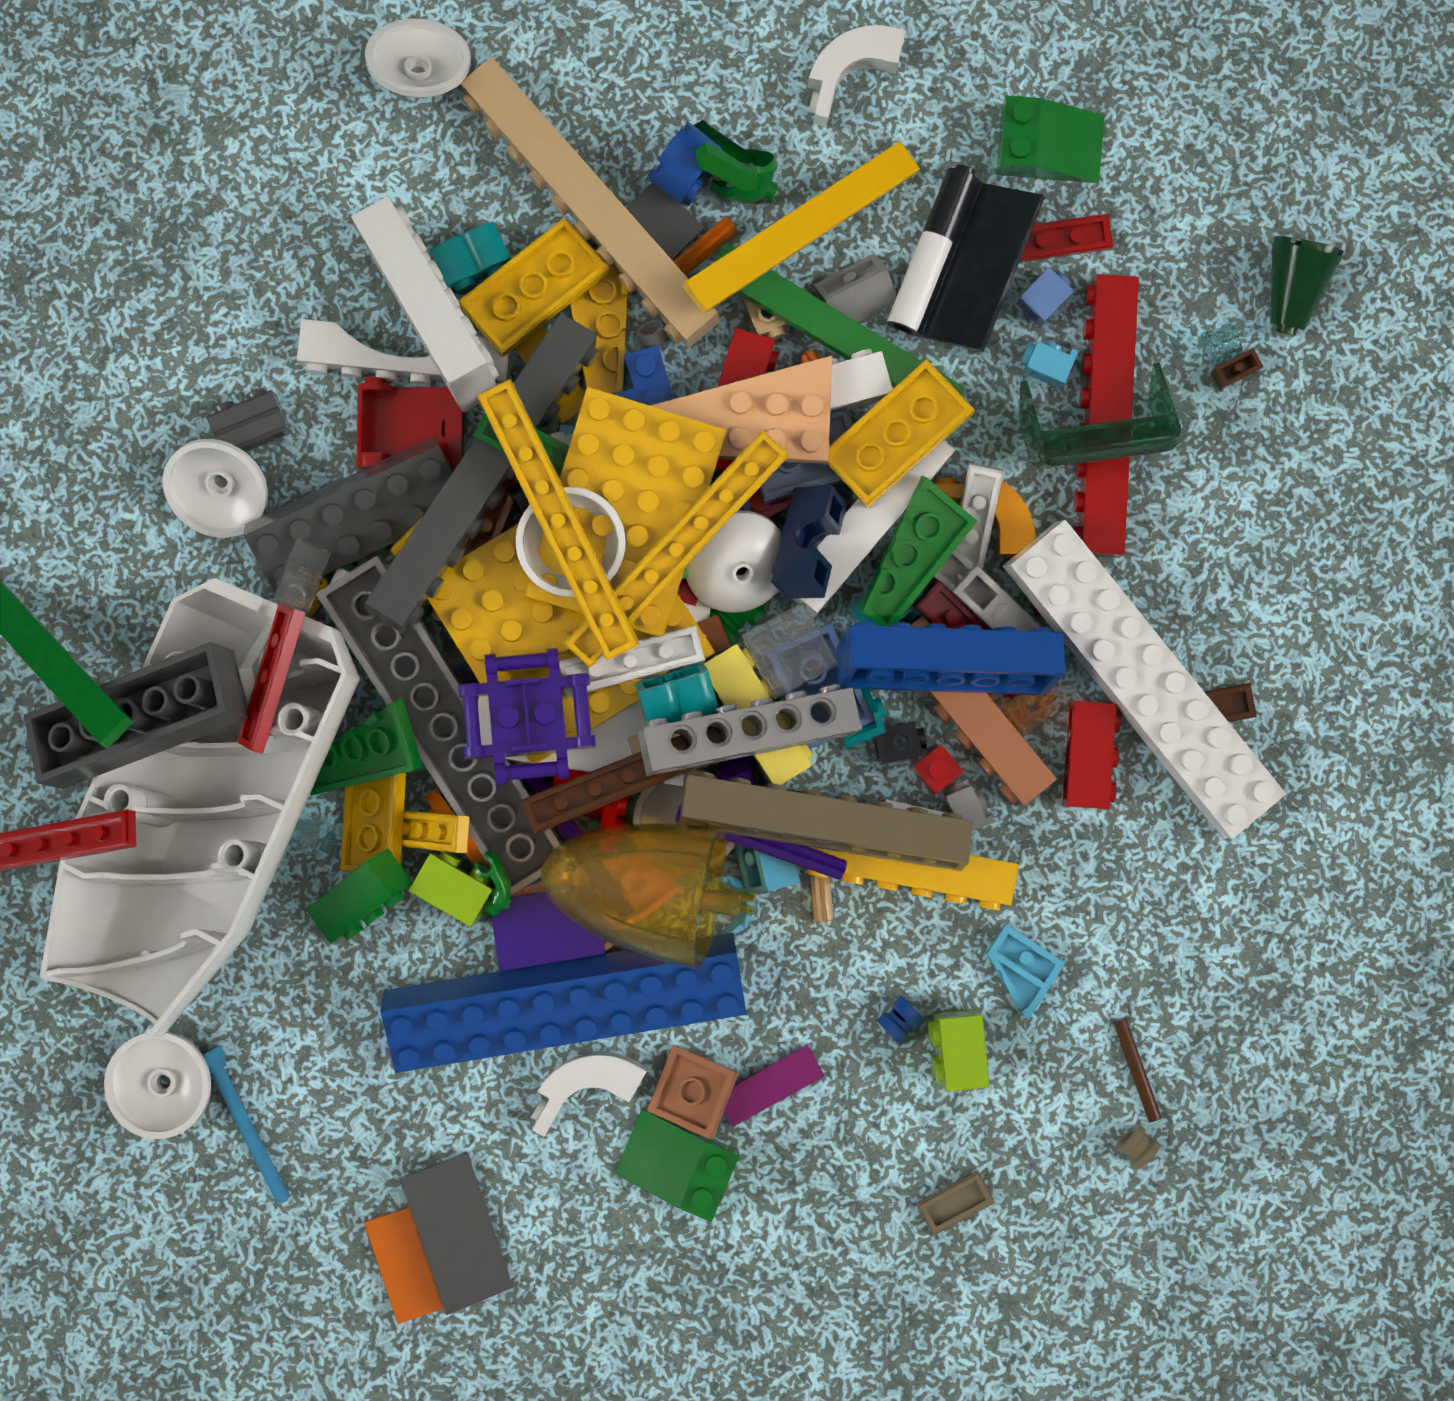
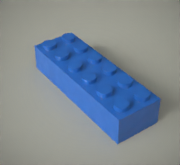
[836,621,1066,695]

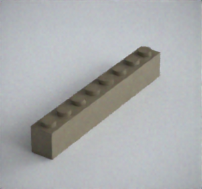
[679,772,973,871]

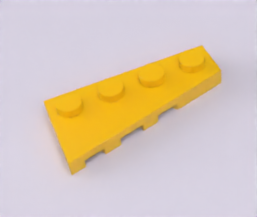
[569,264,628,394]

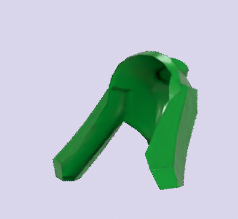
[694,120,778,204]

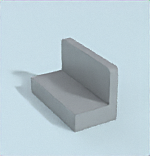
[813,254,897,322]

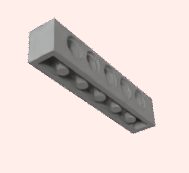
[637,684,862,777]

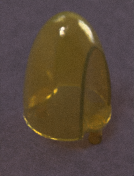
[540,823,756,970]

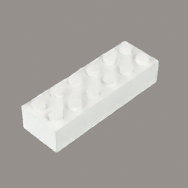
[351,196,500,413]
[792,441,955,618]

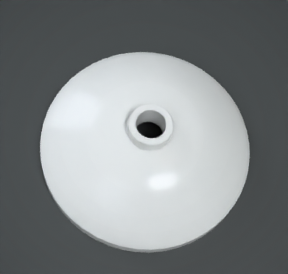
[365,19,471,98]
[163,439,268,538]
[516,487,626,597]
[685,510,782,613]
[104,1032,211,1139]

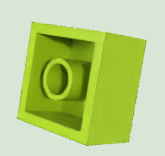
[408,851,495,927]
[927,1009,990,1092]

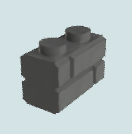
[206,388,292,452]

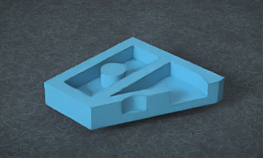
[986,923,1065,1020]

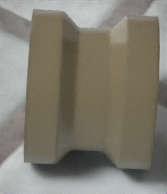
[1115,1124,1161,1169]

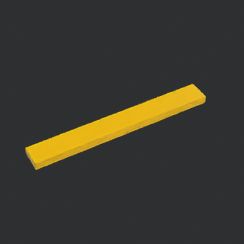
[682,141,920,315]
[477,379,640,661]
[563,430,790,668]

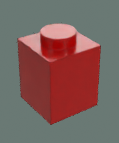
[911,744,964,794]

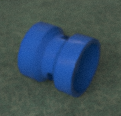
[876,996,926,1045]

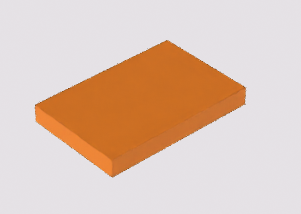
[364,1206,443,1324]

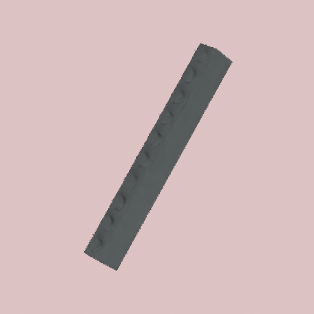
[365,312,599,634]

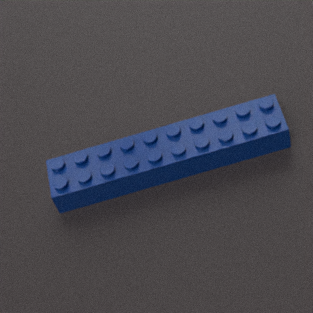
[380,933,747,1073]

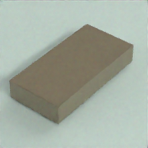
[916,1170,995,1236]

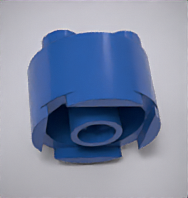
[647,122,722,206]

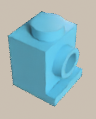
[1020,341,1079,389]

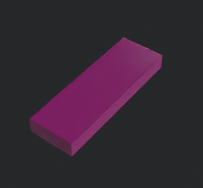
[724,1044,824,1127]

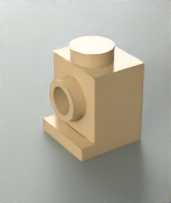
[742,297,790,340]

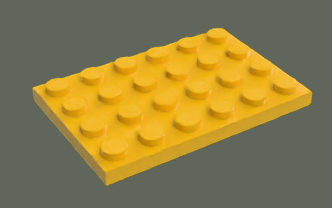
[525,386,727,637]

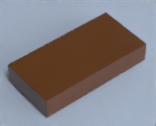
[1204,683,1257,722]

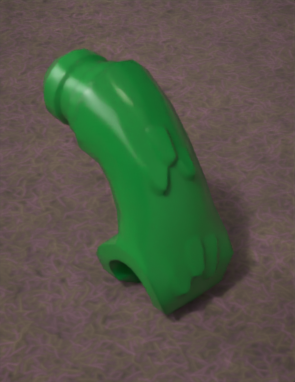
[475,850,511,917]

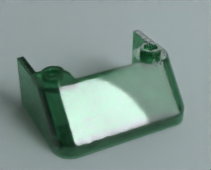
[1018,363,1181,469]

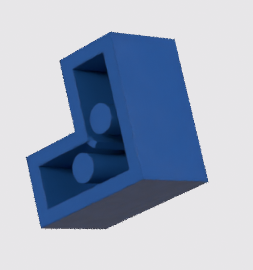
[614,345,673,406]

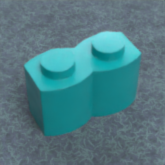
[430,221,511,294]
[635,663,718,723]

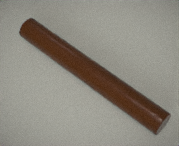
[1113,1017,1162,1122]

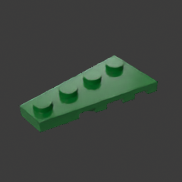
[859,476,978,626]
[310,698,423,796]

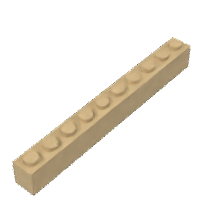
[460,56,720,349]

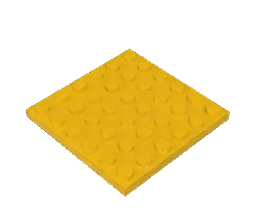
[427,524,715,763]

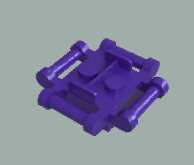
[458,648,596,785]

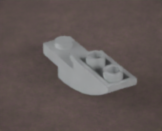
[934,549,1040,631]

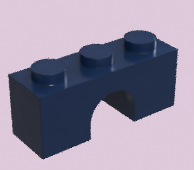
[771,485,847,599]

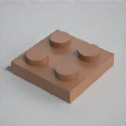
[647,1045,739,1139]

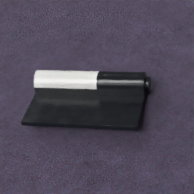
[886,164,1045,352]

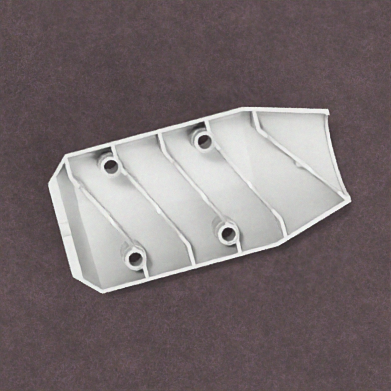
[40,578,360,1037]

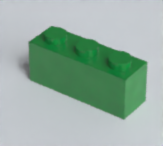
[306,848,413,944]

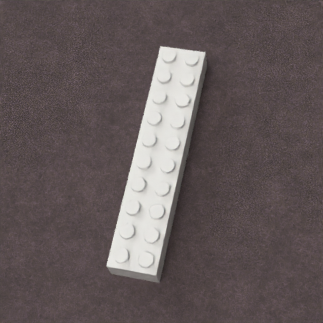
[1002,520,1286,839]

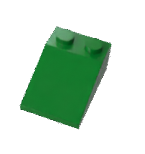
[996,95,1104,184]
[615,1109,739,1222]

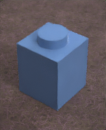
[1016,267,1074,328]

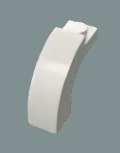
[808,25,906,127]
[531,1052,648,1137]

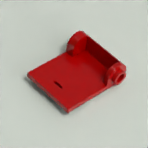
[356,377,464,470]

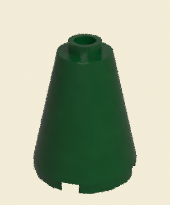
[1270,236,1344,336]

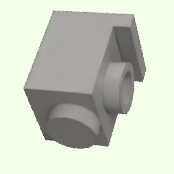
[943,779,995,831]

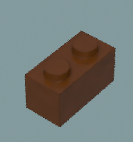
[1211,348,1264,391]

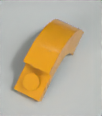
[934,470,1035,558]

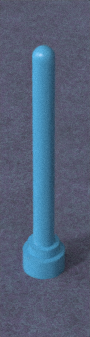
[202,1045,289,1203]

